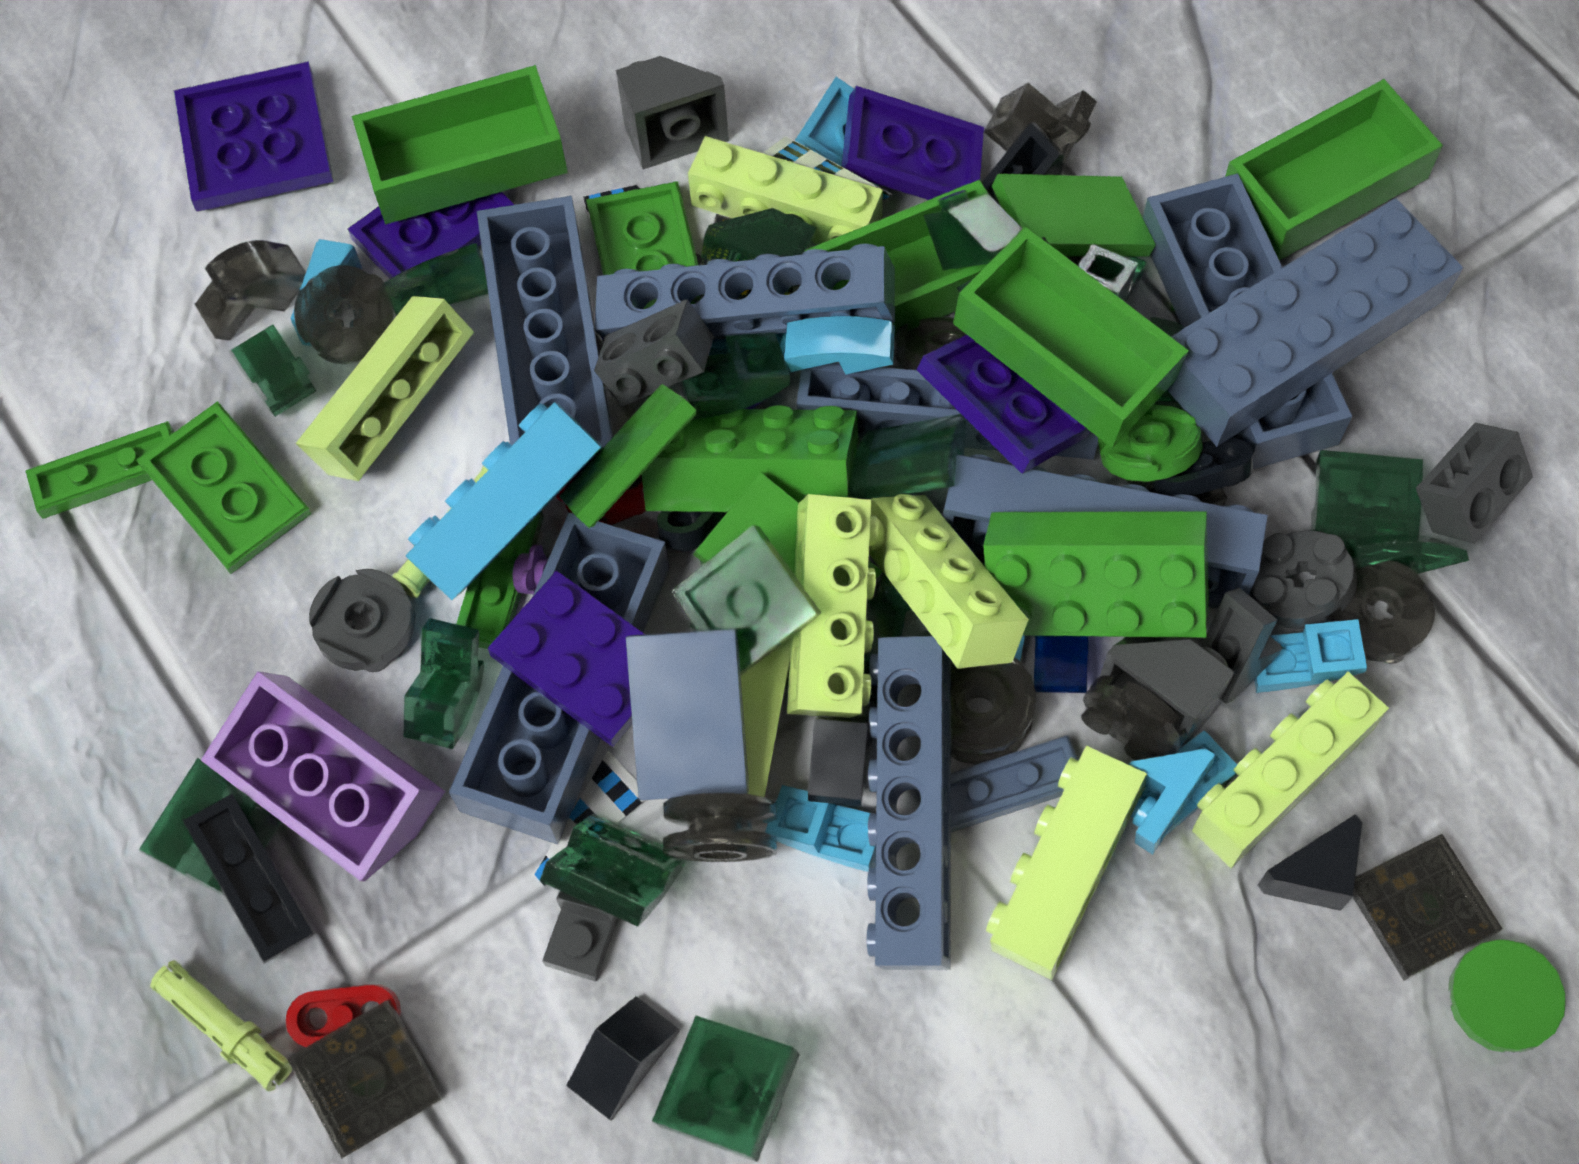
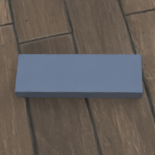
[918,735,1078,833]

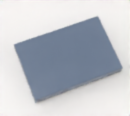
[626,628,749,800]

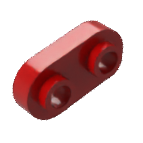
[286,984,401,1048]

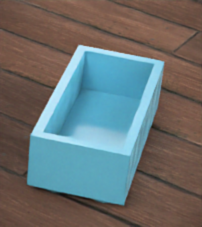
[405,402,603,600]

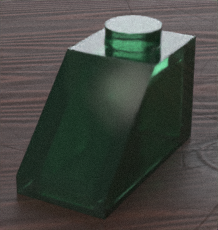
[923,190,1023,271]
[700,208,817,295]

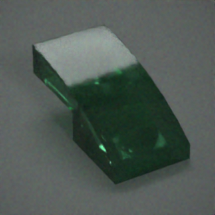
[384,243,488,316]
[1346,534,1469,574]

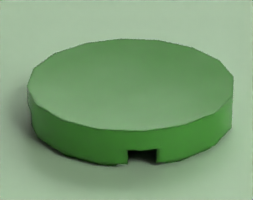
[1098,405,1203,482]
[1448,939,1566,1053]

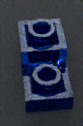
[1034,636,1089,693]

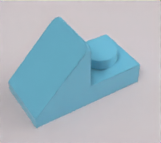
[1128,748,1215,855]

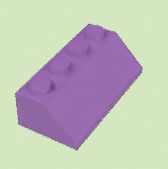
[201,671,446,882]

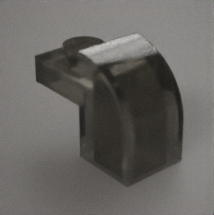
[984,83,1097,164]
[194,240,306,341]

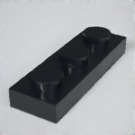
[183,794,313,964]

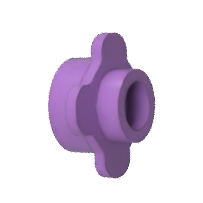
[513,544,549,595]

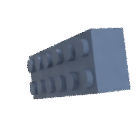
[1142,173,1352,469]
[477,195,613,471]
[1167,198,1463,446]
[943,454,1268,609]
[449,512,670,845]

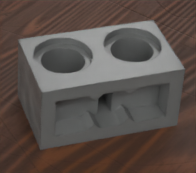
[594,299,714,407]
[1416,423,1533,544]

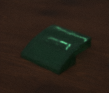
[680,332,790,420]
[849,414,966,500]
[1311,450,1423,568]
[139,758,281,896]
[540,814,687,927]

